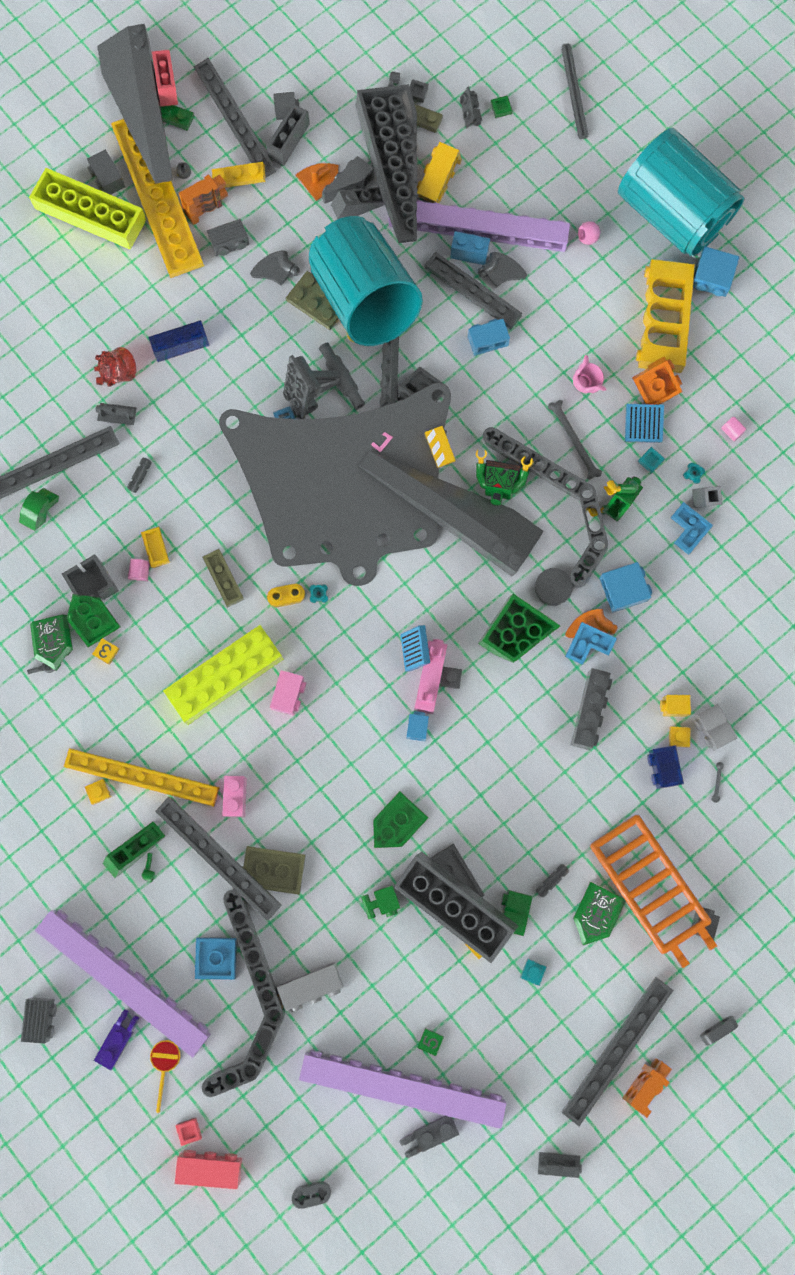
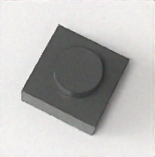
[409,79,429,103]
[440,667,462,689]

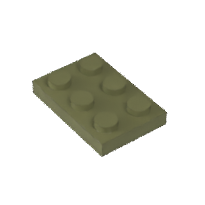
[286,271,339,330]
[243,846,306,895]

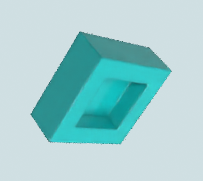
[638,447,665,474]
[520,959,547,986]

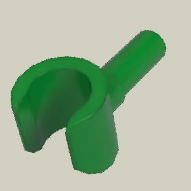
[142,853,155,882]

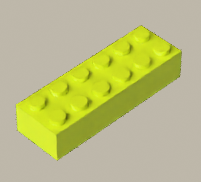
[29,168,146,250]
[163,625,284,725]

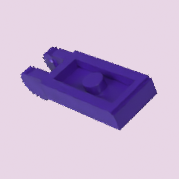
[93,1009,140,1071]

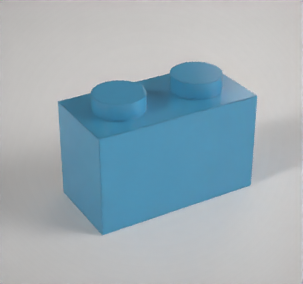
[450,231,490,265]
[467,319,510,356]

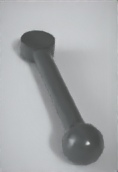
[711,762,724,803]

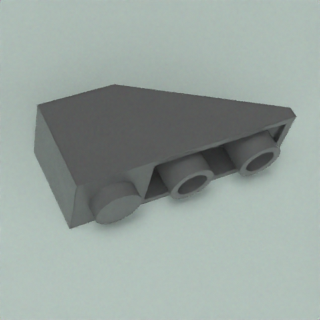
[322,156,374,204]
[331,187,385,219]

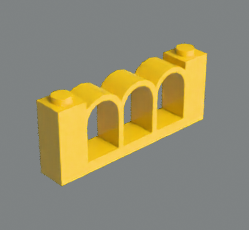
[636,259,695,373]

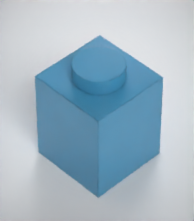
[406,711,429,741]

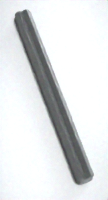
[561,43,588,140]

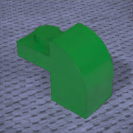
[19,488,59,531]

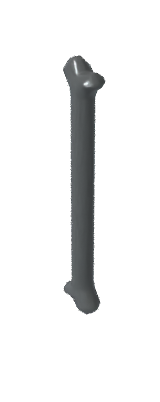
[548,400,602,480]

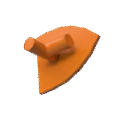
[295,163,339,201]

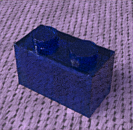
[647,745,684,789]

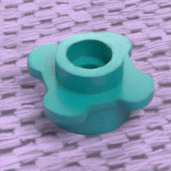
[683,463,705,484]
[309,584,328,603]

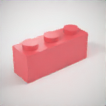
[152,50,178,106]
[174,1150,242,1189]

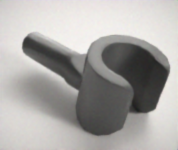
[387,72,400,87]
[27,663,54,674]

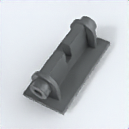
[460,86,482,128]
[96,403,137,425]
[538,1152,582,1178]

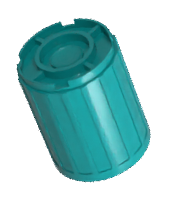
[618,128,745,257]
[309,216,423,346]

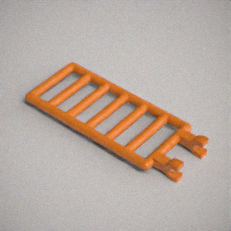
[590,815,717,968]

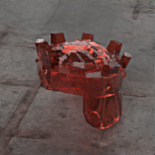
[94,347,137,387]

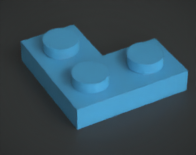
[671,502,713,555]
[565,622,617,665]

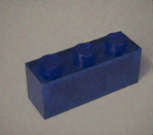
[148,320,210,362]

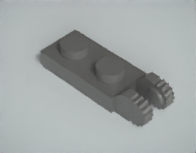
[399,1116,460,1158]

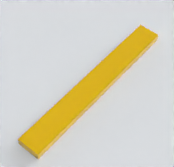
[63,748,220,807]

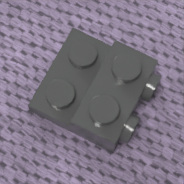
[397,367,449,402]

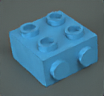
[693,246,740,297]
[599,562,652,613]

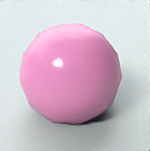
[578,221,601,245]

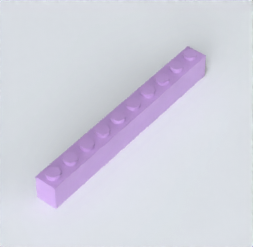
[389,200,570,252]
[35,910,211,1058]
[299,1050,506,1129]

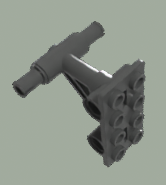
[283,342,365,419]

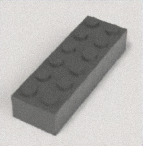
[394,852,518,963]

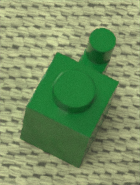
[361,885,401,920]

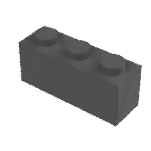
[267,104,310,166]

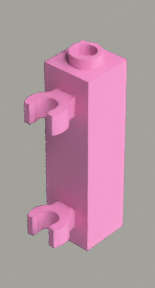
[414,639,448,714]

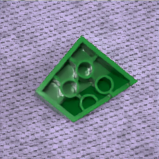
[478,594,560,663]

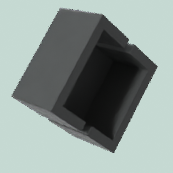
[62,554,119,600]

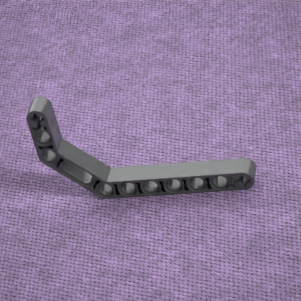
[483,427,608,587]
[202,889,285,1097]

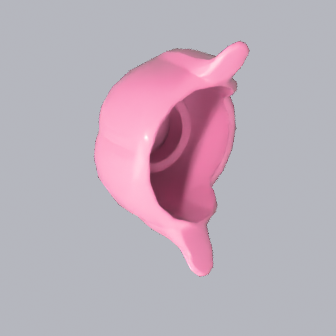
[573,355,606,393]

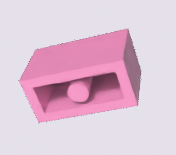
[270,670,307,716]
[222,776,247,817]

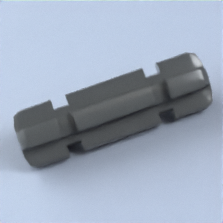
[127,457,152,493]
[536,864,569,897]

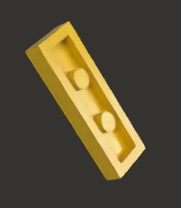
[212,162,266,188]

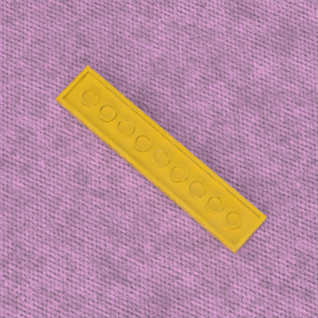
[111,119,204,278]

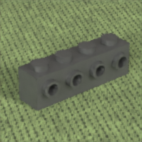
[571,668,612,750]

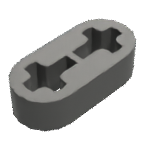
[700,1016,738,1046]
[292,1182,331,1209]

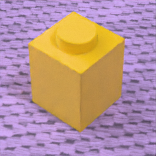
[660,695,691,717]

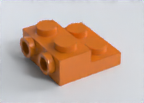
[632,356,683,405]

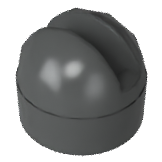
[176,162,191,179]

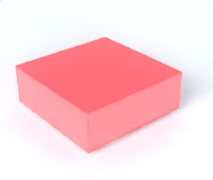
[176,1118,202,1146]

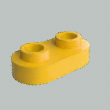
[267,584,305,607]

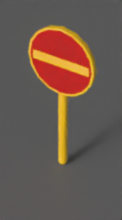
[150,1040,181,1113]

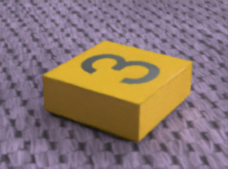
[92,638,120,665]

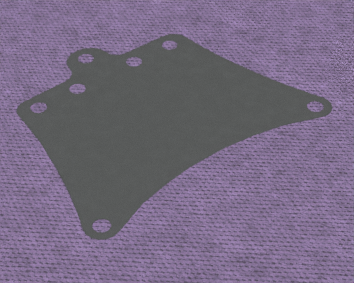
[219,383,451,586]

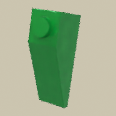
[102,821,165,878]

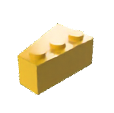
[417,142,462,203]

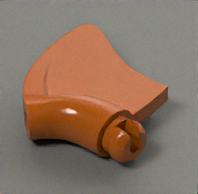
[565,609,618,638]

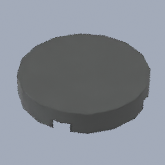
[535,568,573,606]

